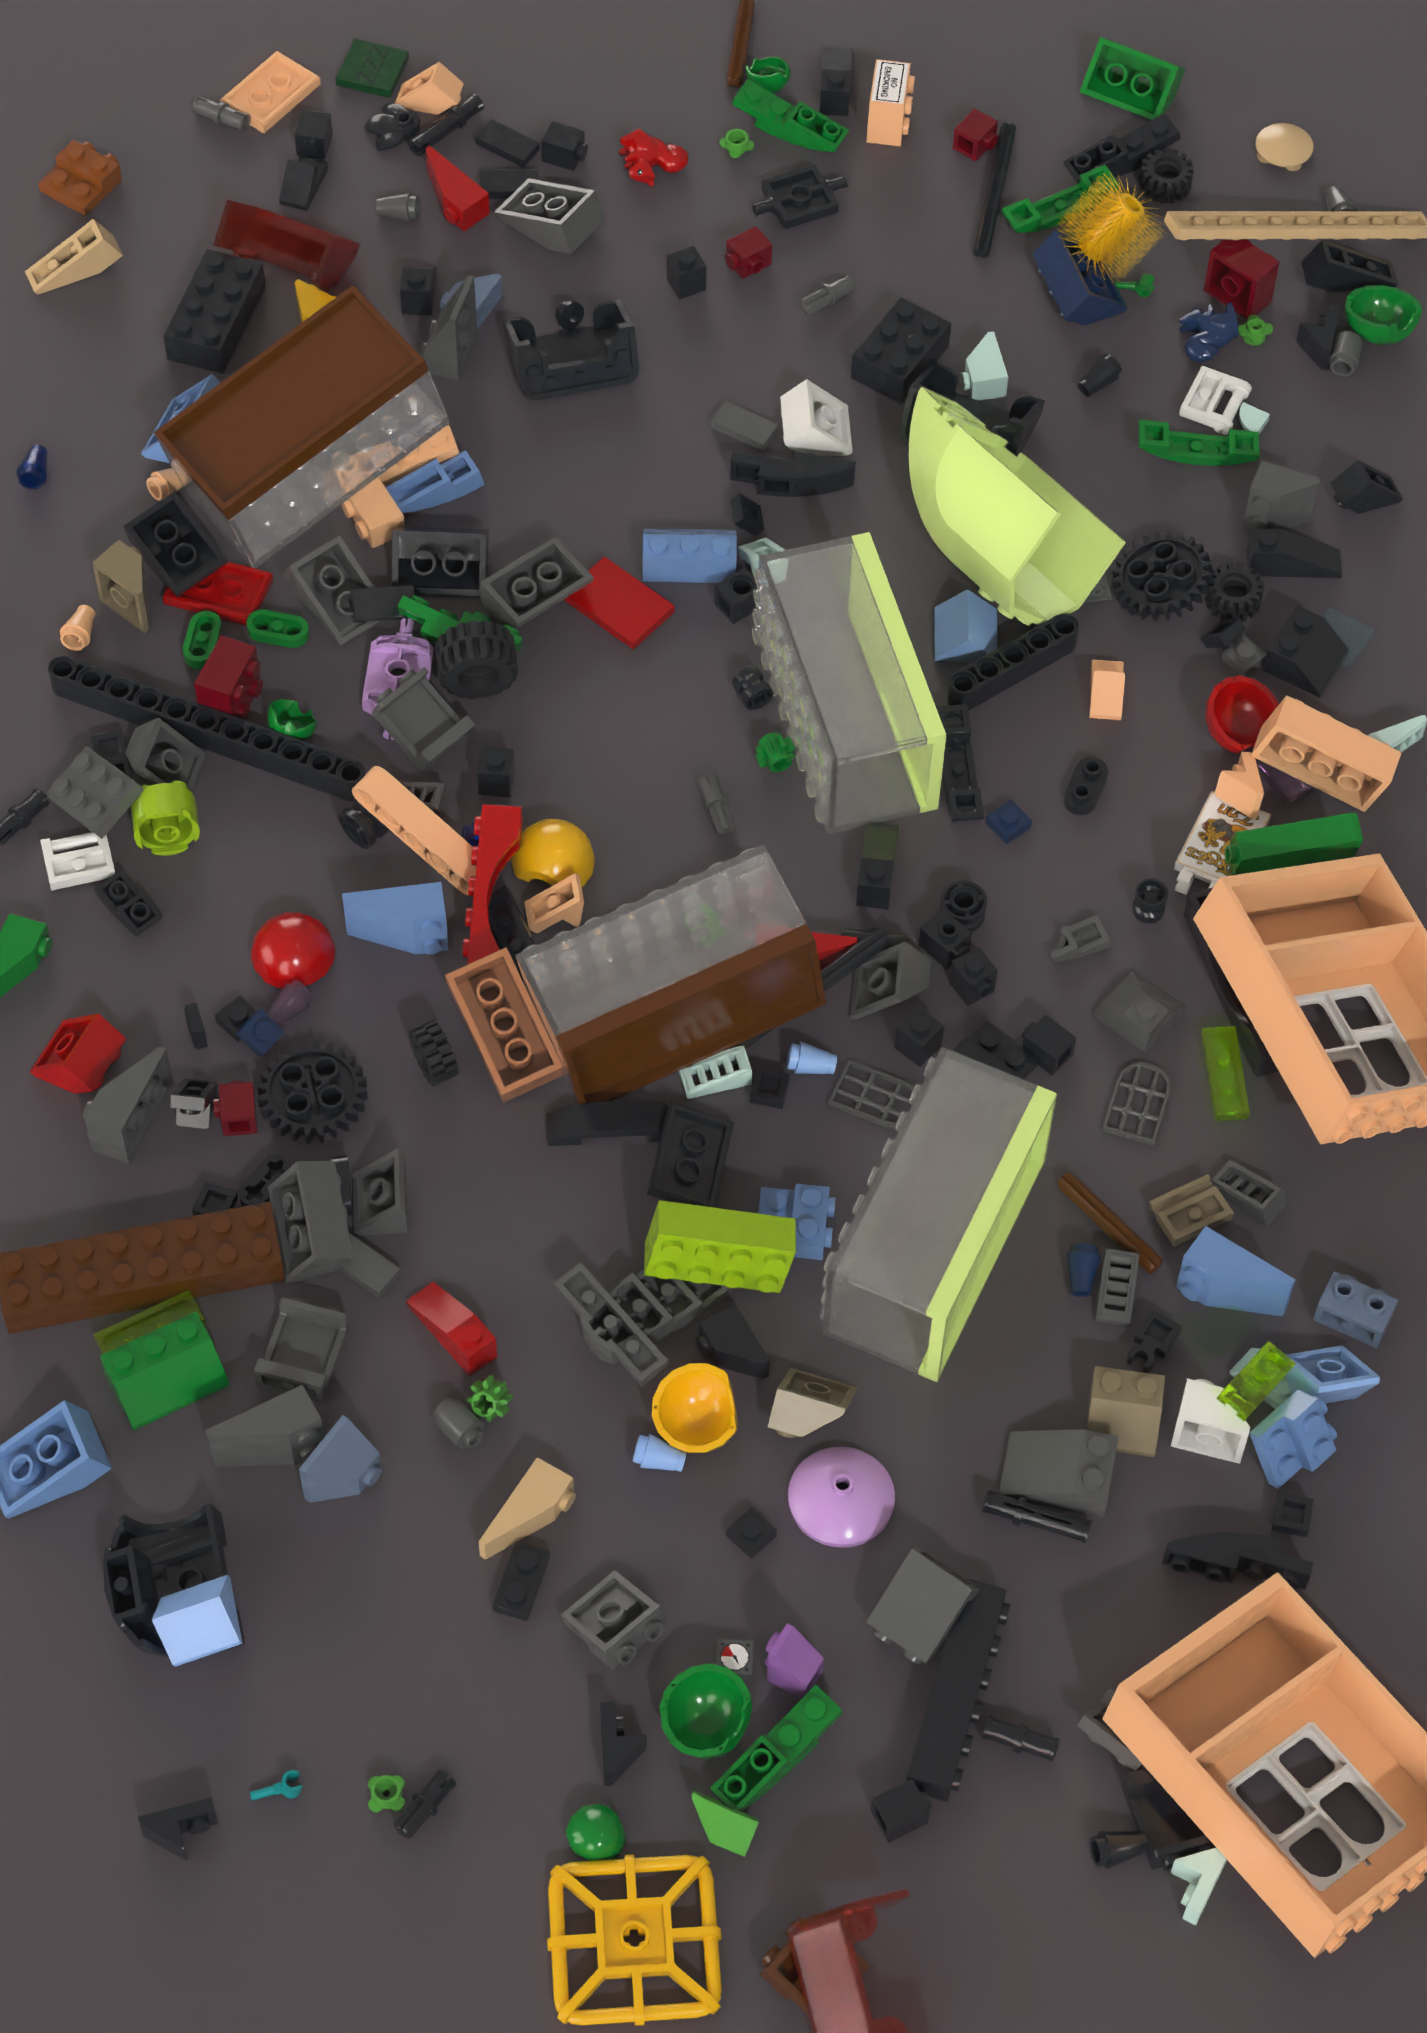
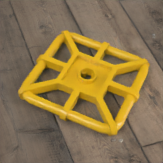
[547,1854,722,2026]

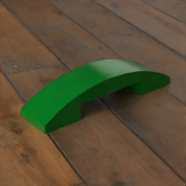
[1002,165,1119,233]
[1138,419,1260,466]

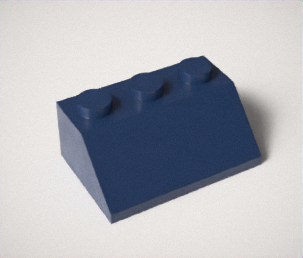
[1033,230,1128,325]

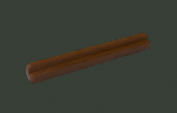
[727,0,755,88]
[1057,1172,1163,1274]

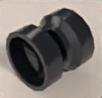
[732,665,774,710]
[1132,878,1168,923]

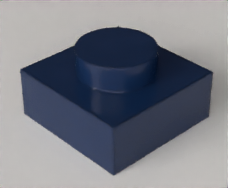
[986,800,1032,844]
[235,1008,284,1057]

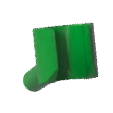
[1114,274,1155,298]

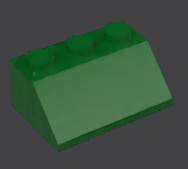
[1080,37,1186,120]
[100,1311,230,1431]

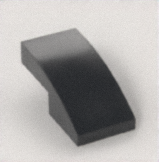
[90,729,133,779]

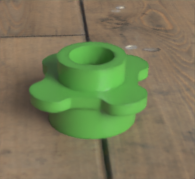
[720,129,754,158]
[1238,315,1273,346]
[368,1775,405,1813]

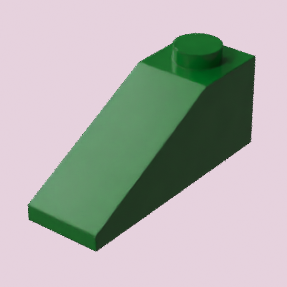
[0,913,52,998]

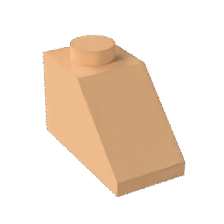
[395,62,464,115]

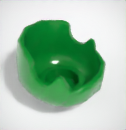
[745,57,791,93]
[268,699,317,741]
[566,1804,627,1861]

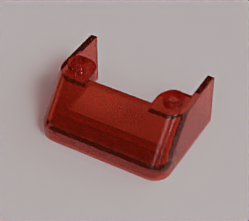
[213,199,360,290]
[789,1889,909,2033]

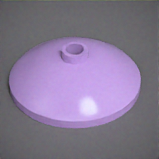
[788,1446,895,1548]

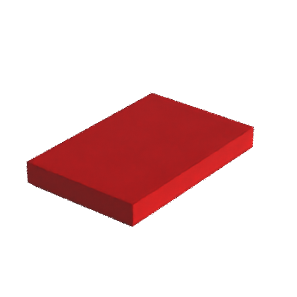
[564,556,675,650]
[162,561,274,626]

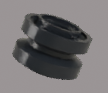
[338,800,389,849]
[940,880,987,932]

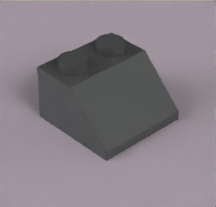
[1243,460,1321,530]

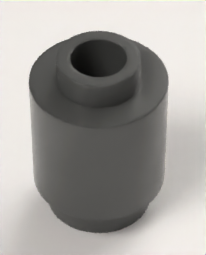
[1329,331,1363,377]
[433,1398,485,1450]

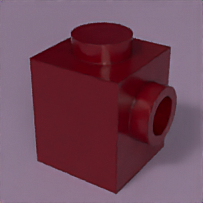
[953,108,999,162]
[725,226,772,279]
[213,1081,258,1136]

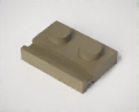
[1148,1174,1234,1247]

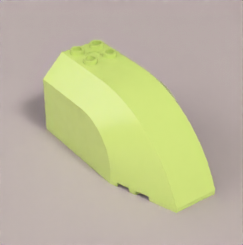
[909,387,1126,626]

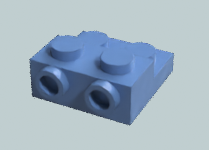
[758,1184,836,1260]
[1249,1390,1337,1489]

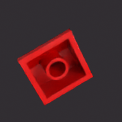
[29,1013,127,1094]

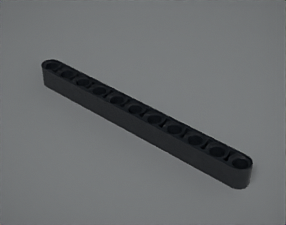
[48,656,366,801]

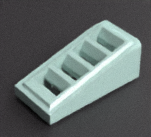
[1368,715,1427,752]
[678,1045,752,1099]

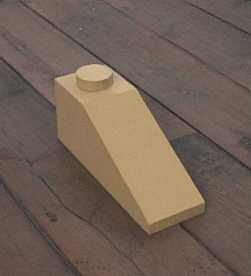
[25,219,123,295]
[479,1457,576,1559]

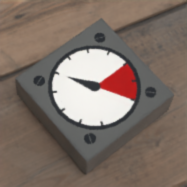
[716,1639,754,1680]

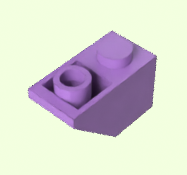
[764,1623,824,1699]

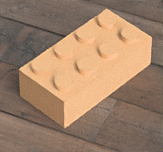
[1251,695,1402,812]

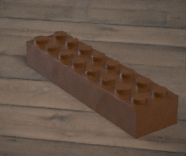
[0,1202,285,1334]

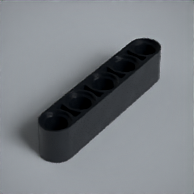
[947,614,1079,710]

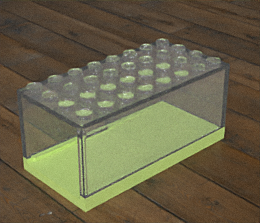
[752,532,946,834]
[819,1047,1057,1382]

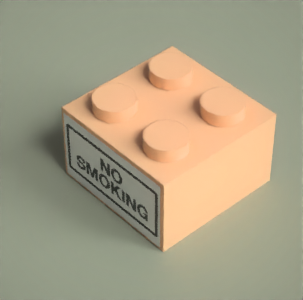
[866,59,915,147]

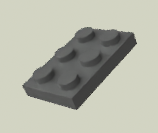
[46,746,144,839]

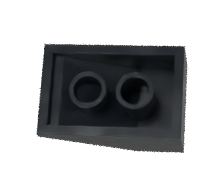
[123,492,229,597]

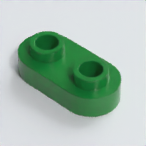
[246,609,309,648]
[183,611,222,669]

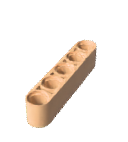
[352,766,476,896]

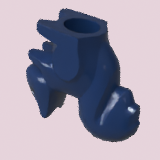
[1179,302,1239,362]

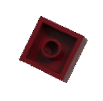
[1203,239,1280,320]
[194,635,263,720]

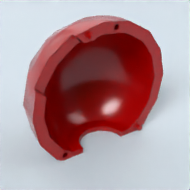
[1205,675,1279,754]
[251,912,336,989]

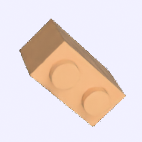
[341,473,405,548]

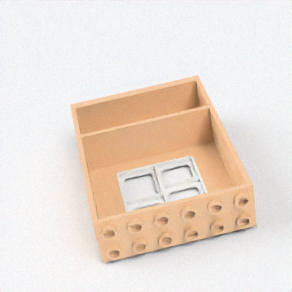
[1193,853,1427,1145]
[1102,1572,1427,1958]

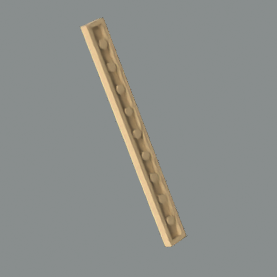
[1164,211,1427,240]

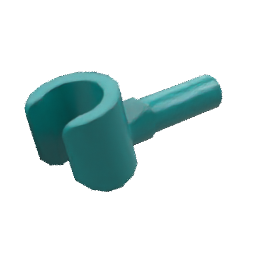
[250,1770,303,1801]

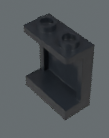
[1122,1769,1216,1870]

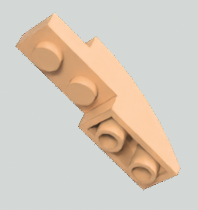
[332,425,460,488]

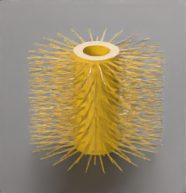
[1057,172,1166,282]

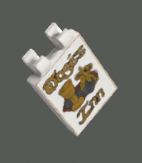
[1174,791,1271,895]

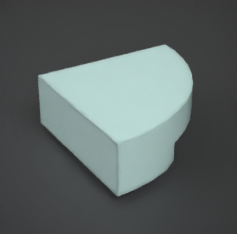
[1238,402,1270,434]

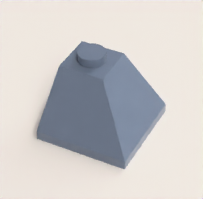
[299,1415,382,1503]

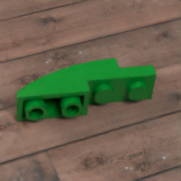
[732,79,849,152]
[397,595,523,651]
[710,1685,844,1812]

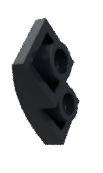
[94,870,163,937]

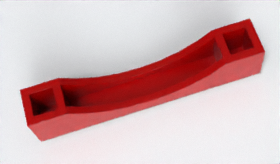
[463,804,523,965]

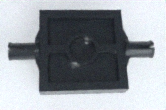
[752,164,848,229]

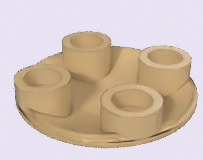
[1256,123,1313,171]

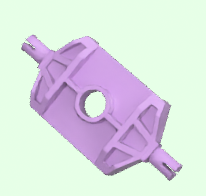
[362,618,435,740]

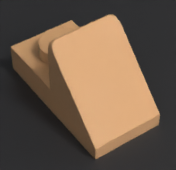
[1089,659,1125,720]
[1215,752,1264,818]
[524,873,584,933]

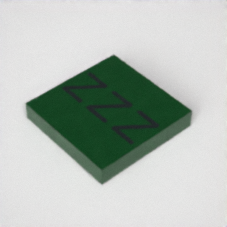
[336,39,409,98]

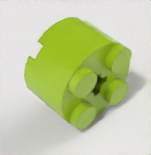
[131,781,200,856]

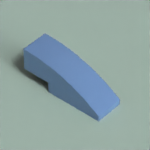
[385,450,485,513]

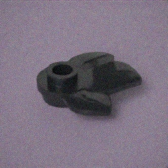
[364,104,421,151]

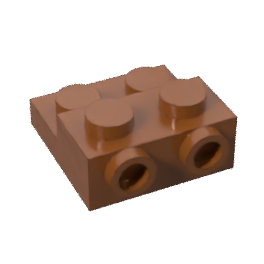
[38,139,122,216]

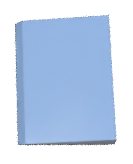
[934,589,997,663]
[1282,1345,1380,1404]
[152,1575,243,1667]

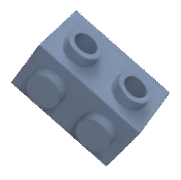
[1313,1271,1398,1348]

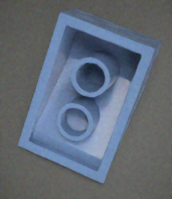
[342,882,449,955]
[1176,1226,1296,1317]
[0,1400,112,1518]

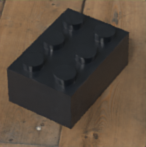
[851,297,951,404]

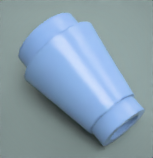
[786,1041,837,1075]
[632,1433,687,1472]

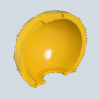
[511,819,595,887]
[652,1363,738,1453]

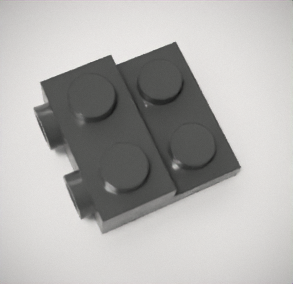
[560,1570,667,1670]

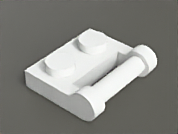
[1179,366,1252,435]
[40,832,115,891]

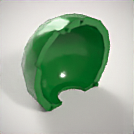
[1345,285,1423,346]
[659,1663,752,1759]

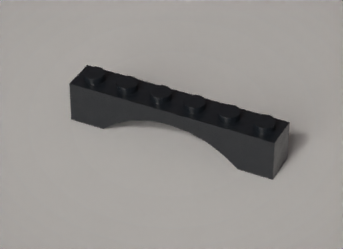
[1184,888,1279,1077]

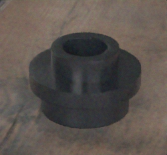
[555,300,584,330]

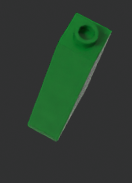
[1225,813,1363,875]

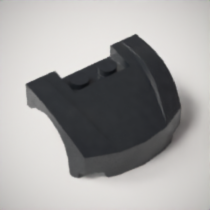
[103,1504,245,1657]

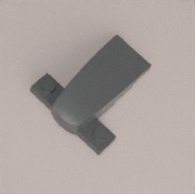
[554,1262,732,1387]

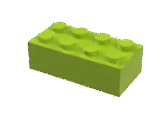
[644,1200,796,1293]

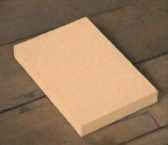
[220,51,321,134]

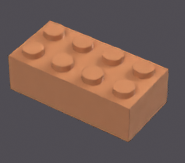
[445,947,564,1103]

